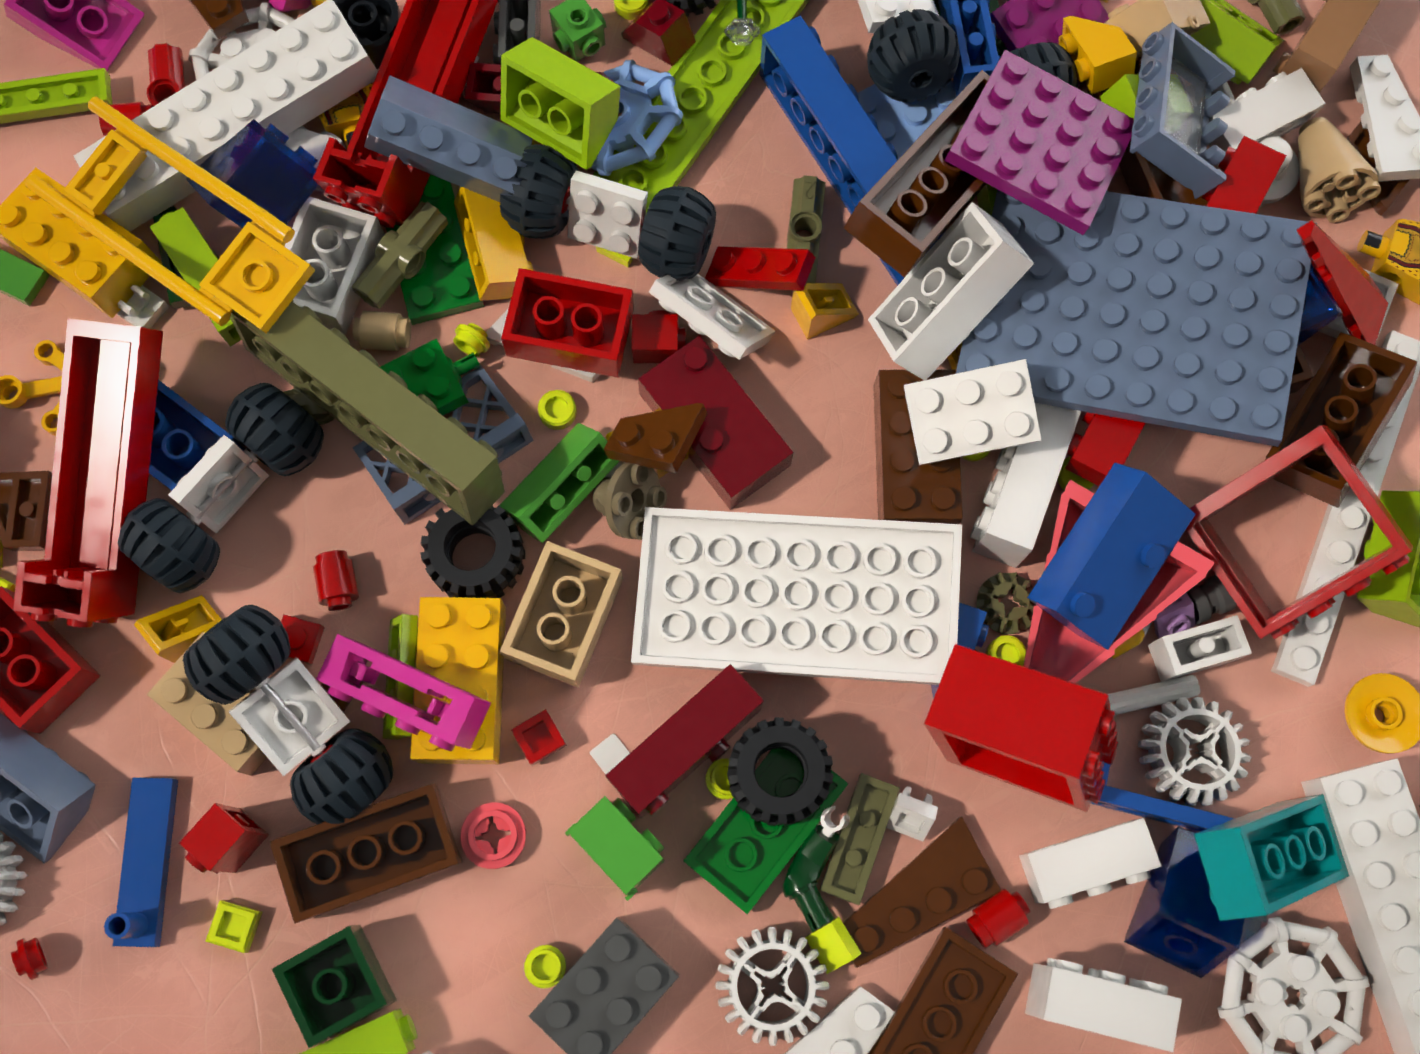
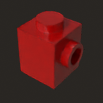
[632,310,685,363]

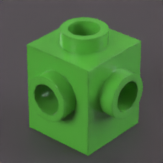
[549,0,606,61]

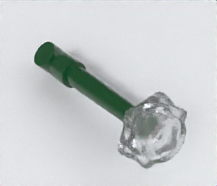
[724,0,761,46]

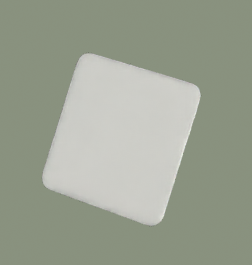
[590,734,630,774]

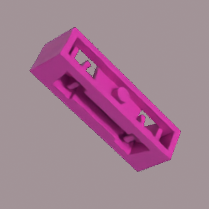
[316,634,491,752]

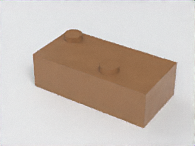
[1272,0,1381,93]

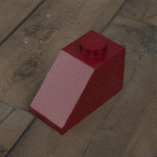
[621,0,696,66]

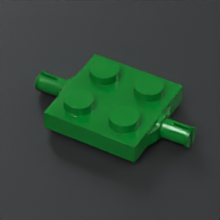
[379,339,480,415]

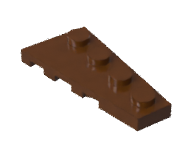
[843,816,1001,968]

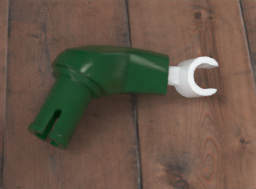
[782,805,850,932]

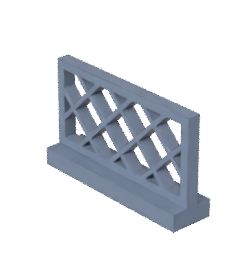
[353,366,533,525]

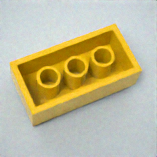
[0,167,162,319]
[410,597,506,764]

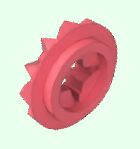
[460,802,527,869]

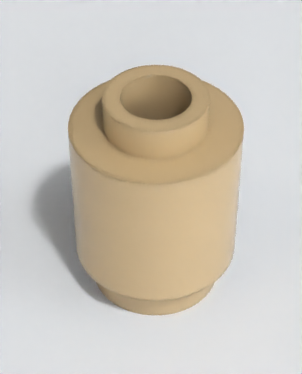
[353,310,411,351]

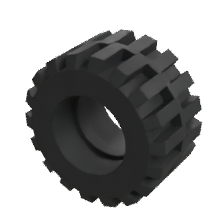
[420,505,525,598]
[728,718,833,826]

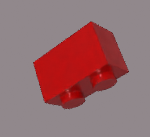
[179,803,269,874]

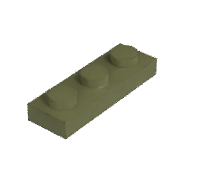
[819,773,900,905]

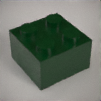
[272,925,397,1048]

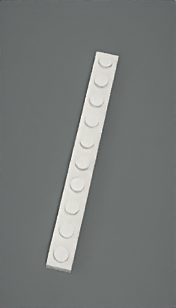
[1271,330,1420,687]

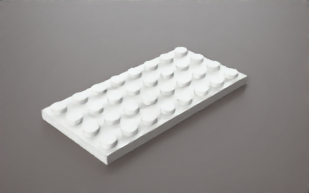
[631,507,962,685]

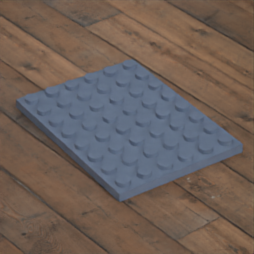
[955,189,1317,447]

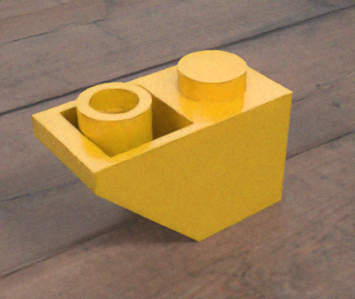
[1058,16,1137,94]

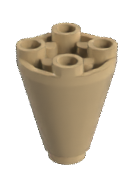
[1298,117,1381,223]

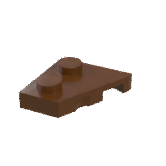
[0,471,53,551]

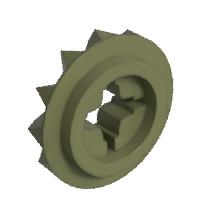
[976,572,1036,634]

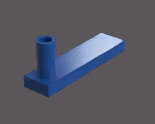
[1090,763,1235,832]
[104,778,178,947]

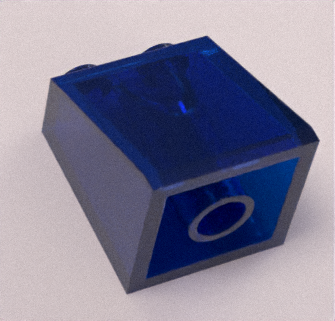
[186,119,319,228]
[1124,826,1245,978]

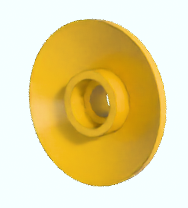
[1345,673,1420,754]

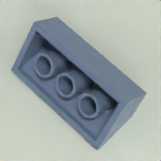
[364,76,532,202]
[0,713,96,863]

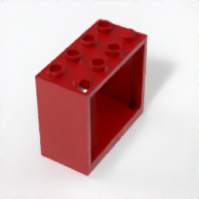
[1186,425,1413,640]
[924,644,1119,812]

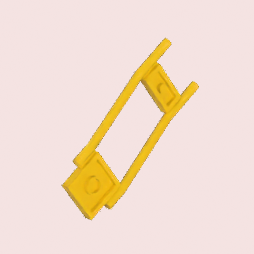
[25,96,315,334]

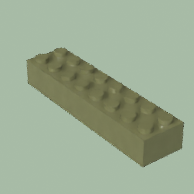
[230,300,505,526]

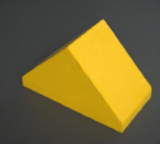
[790,283,859,340]
[134,595,222,663]

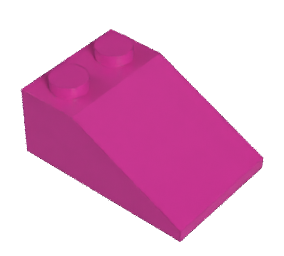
[4,0,145,71]

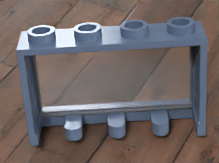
[1130,22,1235,199]

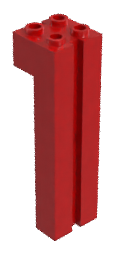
[313,0,498,228]
[13,319,163,627]

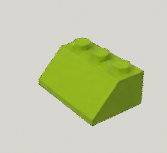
[1191,0,1284,85]
[500,37,621,170]
[1356,490,1420,628]

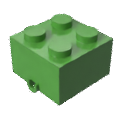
[565,796,665,901]

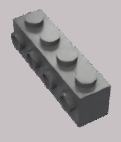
[493,0,541,65]

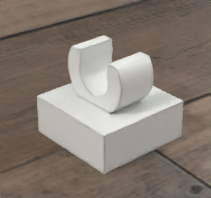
[117,285,170,329]
[886,786,938,842]

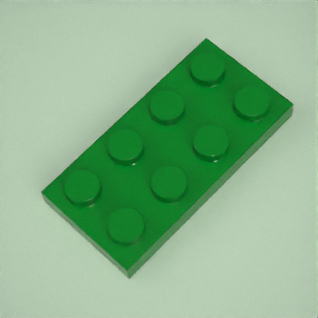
[386,174,484,325]
[683,749,849,915]

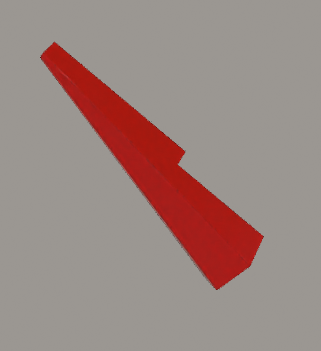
[1296,220,1389,345]

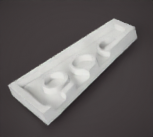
[1350,55,1420,182]
[785,986,895,1054]

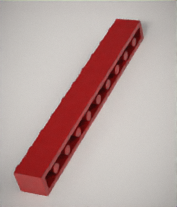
[1065,136,1287,486]

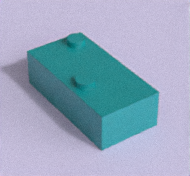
[1194,794,1349,921]

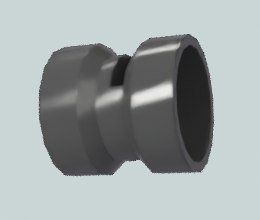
[1186,575,1236,625]

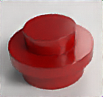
[11,938,48,980]

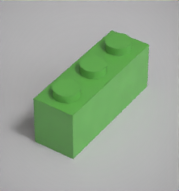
[499,423,619,543]

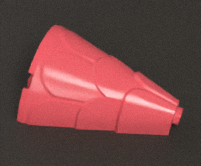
[1023,480,1215,684]

